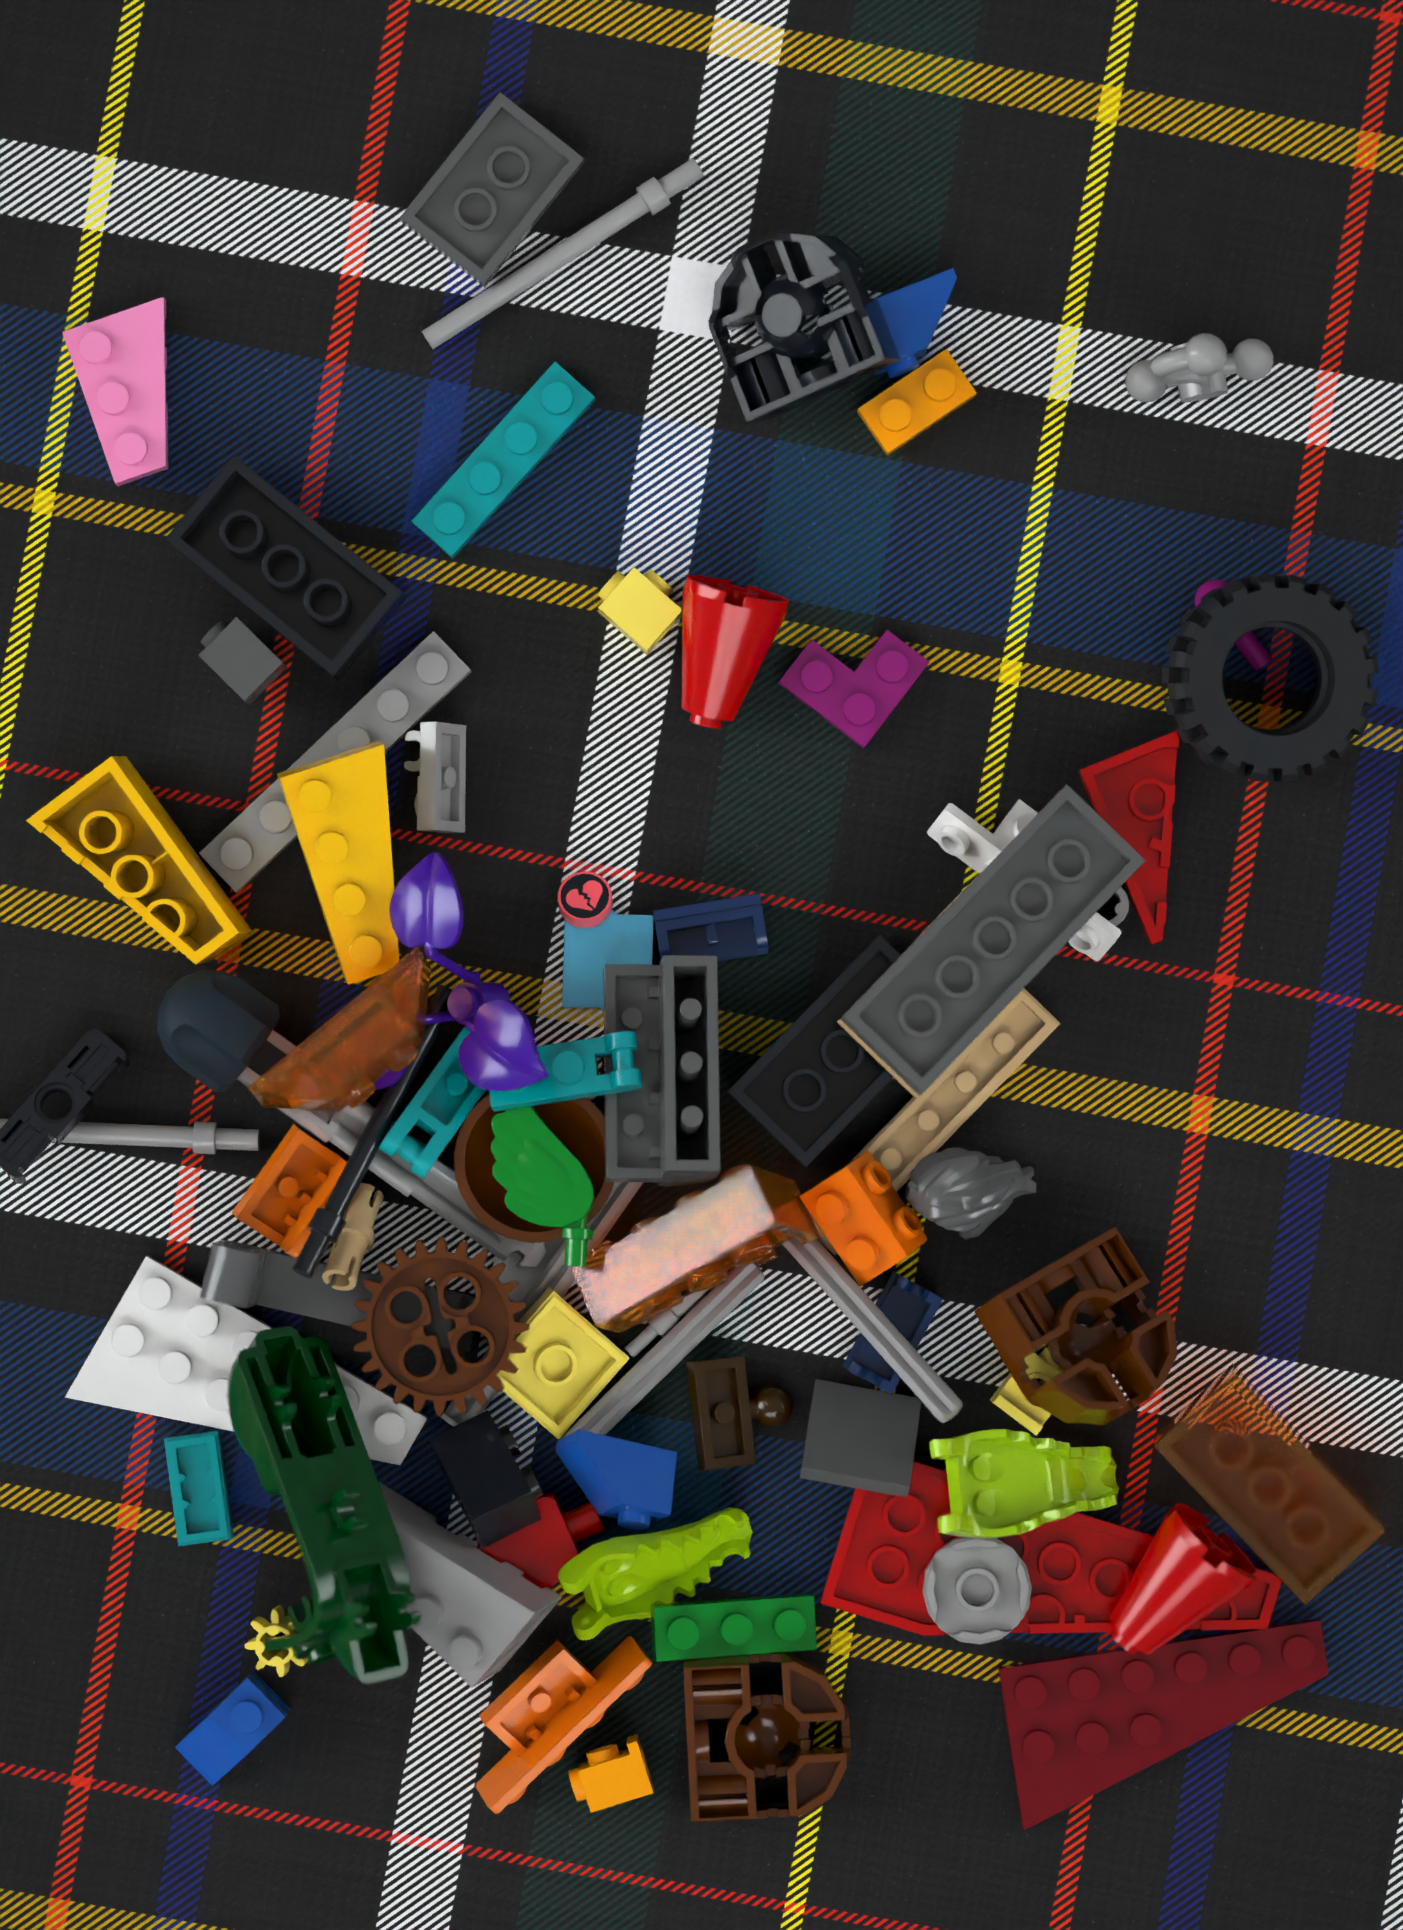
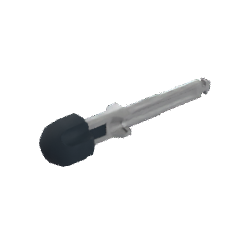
[157,970,547,1268]

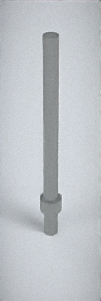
[421,158,704,349]
[0,1118,260,1155]

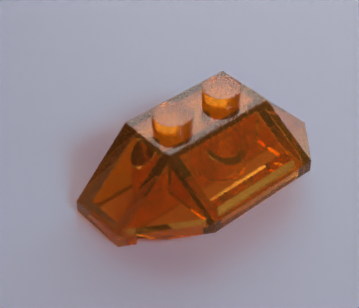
[247,946,431,1112]

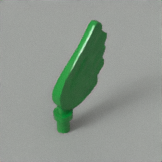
[491,1106,595,1267]

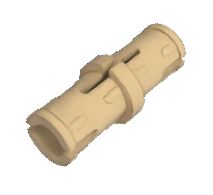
[322,1183,384,1291]

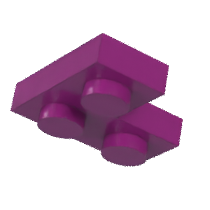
[778,630,930,749]

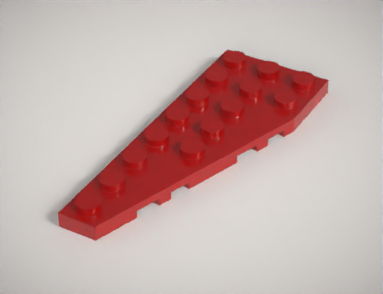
[820,1461,1283,1636]

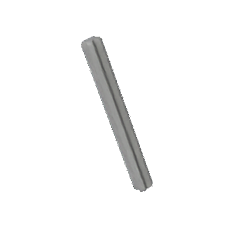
[772,1212,963,1423]
[560,1258,765,1439]

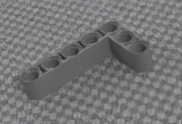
[200,1240,475,1352]

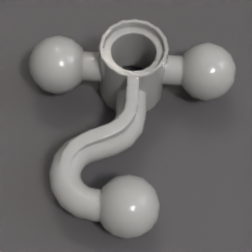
[1125,333,1273,402]

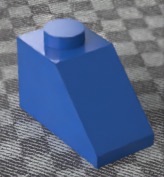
[874,268,957,378]
[555,1429,677,1530]
[175,1670,291,1786]

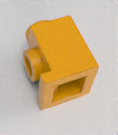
[568,1734,654,1813]

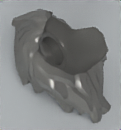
[906,1147,1036,1240]

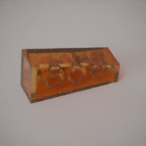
[571,1164,820,1333]

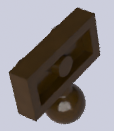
[686,1355,793,1471]

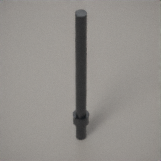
[292,985,452,1279]

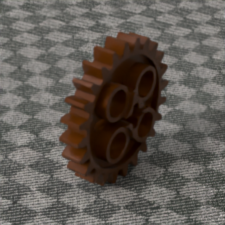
[351,1237,530,1416]

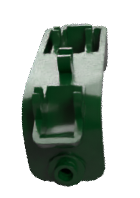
[227,1326,421,1684]

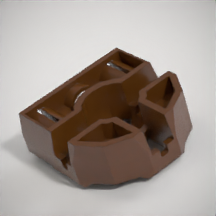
[974,1227,1178,1426]
[683,1652,851,1823]

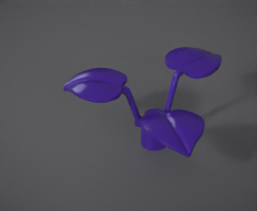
[336,852,548,1091]

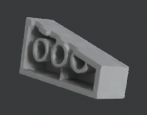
[379,1482,563,1688]

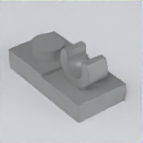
[404,721,466,833]

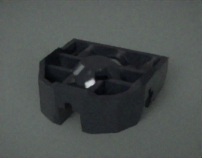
[708,231,901,422]

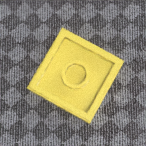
[498,1287,630,1440]

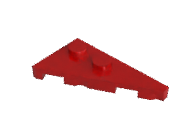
[1078,731,1179,945]

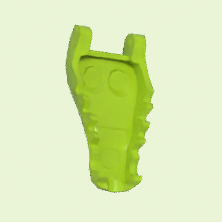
[929,1429,1119,1539]
[558,1507,753,1640]

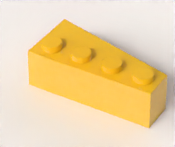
[277,740,400,985]
[26,756,252,965]

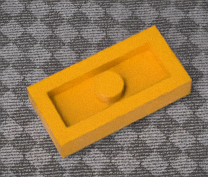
[857,349,977,456]

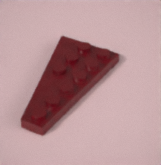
[998,1618,1329,1831]

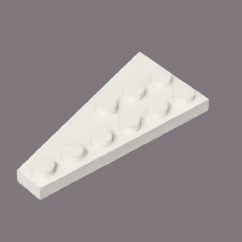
[65,1256,428,1465]

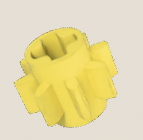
[244,1605,308,1677]

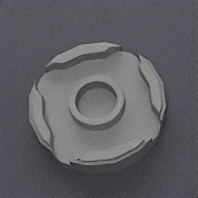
[922,1537,1032,1644]

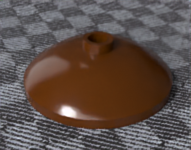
[454,1094,614,1243]

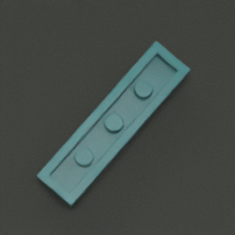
[412,362,595,559]

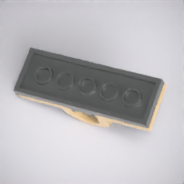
[837,785,1146,1098]

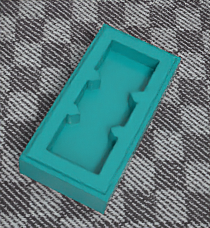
[164,1430,234,1546]

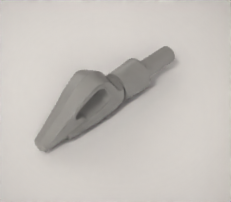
[624,1268,730,1358]

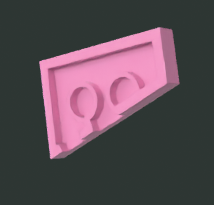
[62,297,168,486]

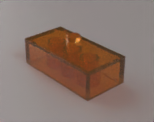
[1154,1363,1385,1605]

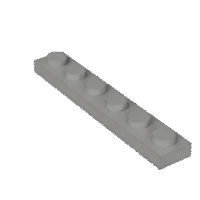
[199,631,472,893]

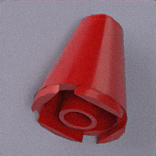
[681,574,789,729]
[1110,1502,1257,1655]

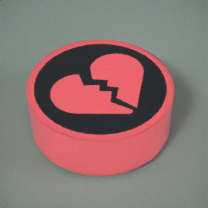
[558,871,613,928]

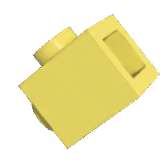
[598,567,682,655]

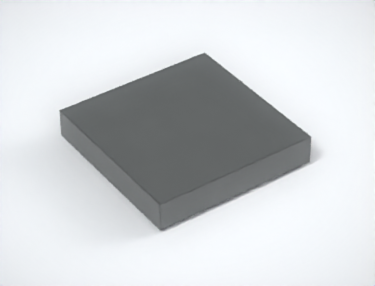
[800,1379,922,1498]

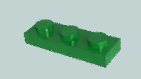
[650,1593,817,1662]

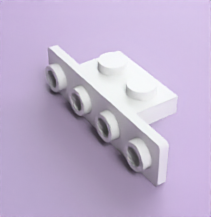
[927,799,1121,961]

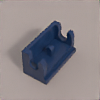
[653,893,769,962]
[842,1271,943,1395]

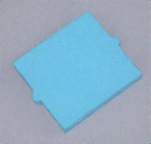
[562,910,654,1013]

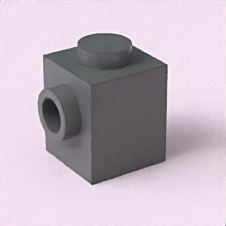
[198,617,287,705]

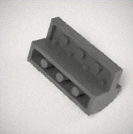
[603,955,720,1186]

